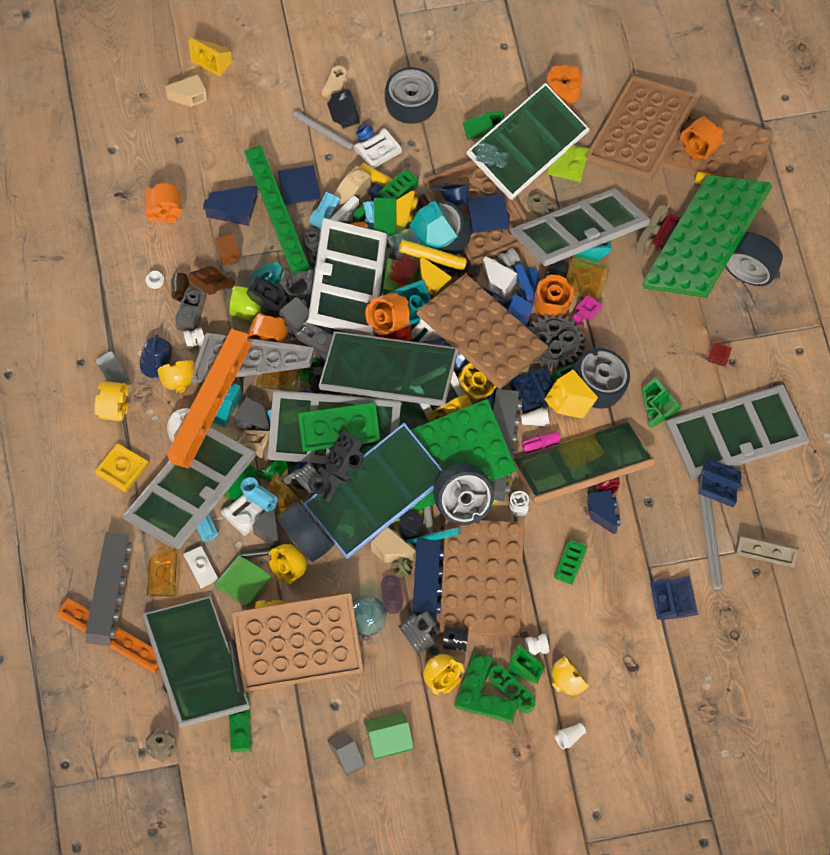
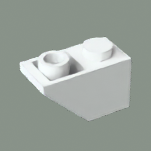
[483,256,517,299]

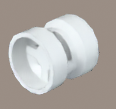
[183,327,204,350]
[509,491,529,517]
[525,634,549,656]

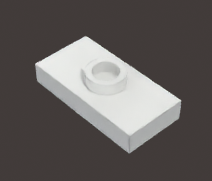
[330,196,359,223]
[183,546,218,589]

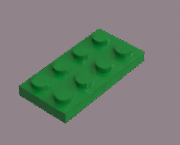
[298,403,381,452]

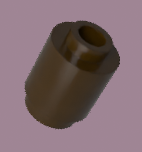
[171,273,190,302]

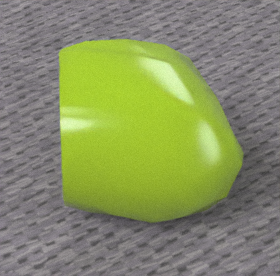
[229,286,263,322]

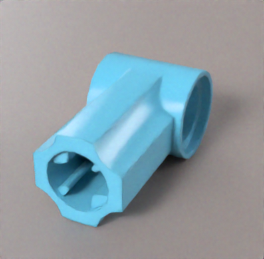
[309,192,341,229]
[241,478,278,512]
[190,501,218,542]

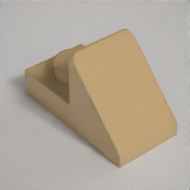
[237,430,270,459]

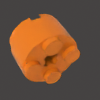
[546,65,583,107]
[680,116,724,160]
[144,183,182,223]
[533,275,574,318]
[365,293,410,335]
[248,314,288,343]

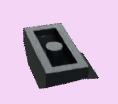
[327,89,360,129]
[246,276,288,313]

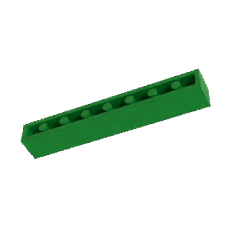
[244,145,310,275]

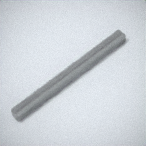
[698,486,723,590]

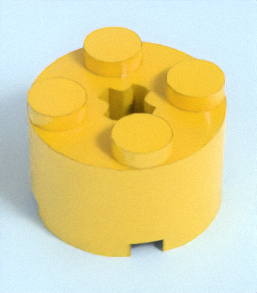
[95,381,130,421]

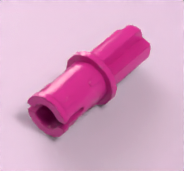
[522,431,560,452]

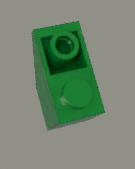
[463,111,505,140]

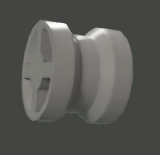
[498,248,520,268]

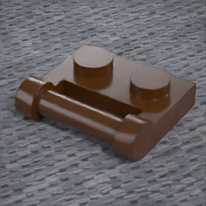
[187,266,235,295]

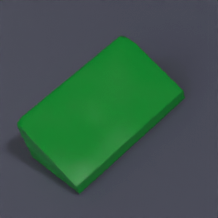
[374,198,397,236]

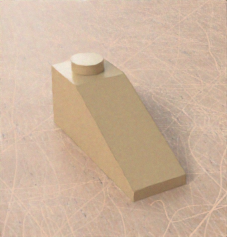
[333,166,371,215]

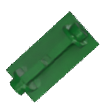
[259,447,292,486]

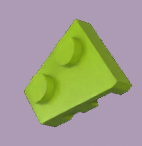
[547,145,590,182]

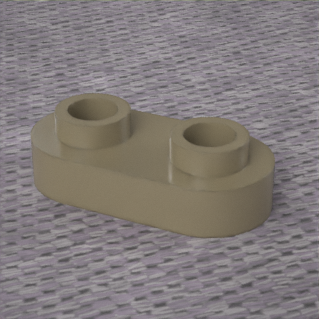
[527,193,560,220]

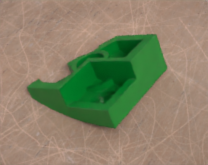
[641,377,682,428]

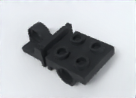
[308,430,365,502]

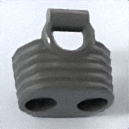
[280,270,315,305]
[284,462,322,503]
[398,612,440,655]

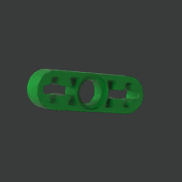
[489,666,536,713]

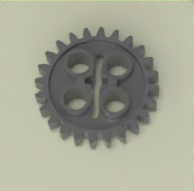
[527,313,585,370]

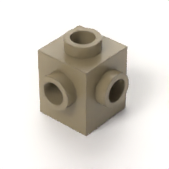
[145,728,176,763]

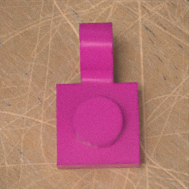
[572,295,603,326]

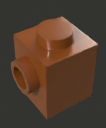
[215,234,240,266]

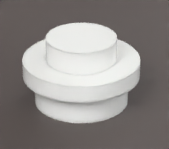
[146,271,165,289]

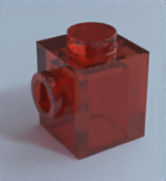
[388,253,420,287]

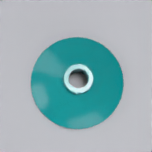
[249,263,283,286]

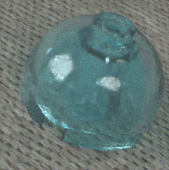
[352,595,387,636]

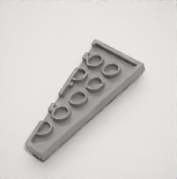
[191,333,315,383]

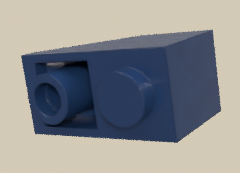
[587,490,621,534]

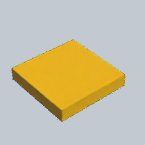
[95,443,149,493]

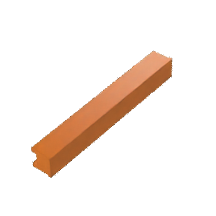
[167,328,252,469]

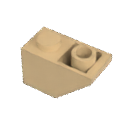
[165,74,207,107]
[371,527,416,563]

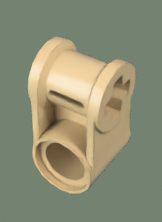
[322,66,348,99]

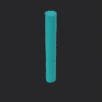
[406,527,461,546]

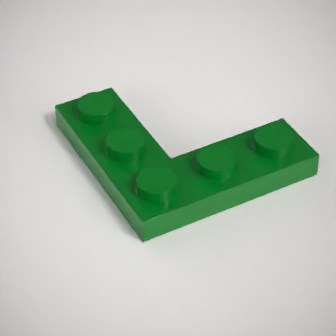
[454,653,519,723]
[188,692,251,752]

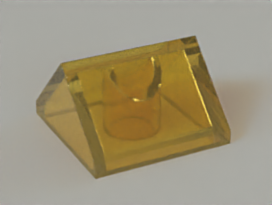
[567,256,609,302]
[256,369,299,392]
[267,474,304,516]
[147,548,180,597]

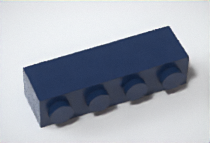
[412,540,444,621]

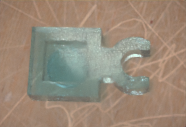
[475,142,509,168]

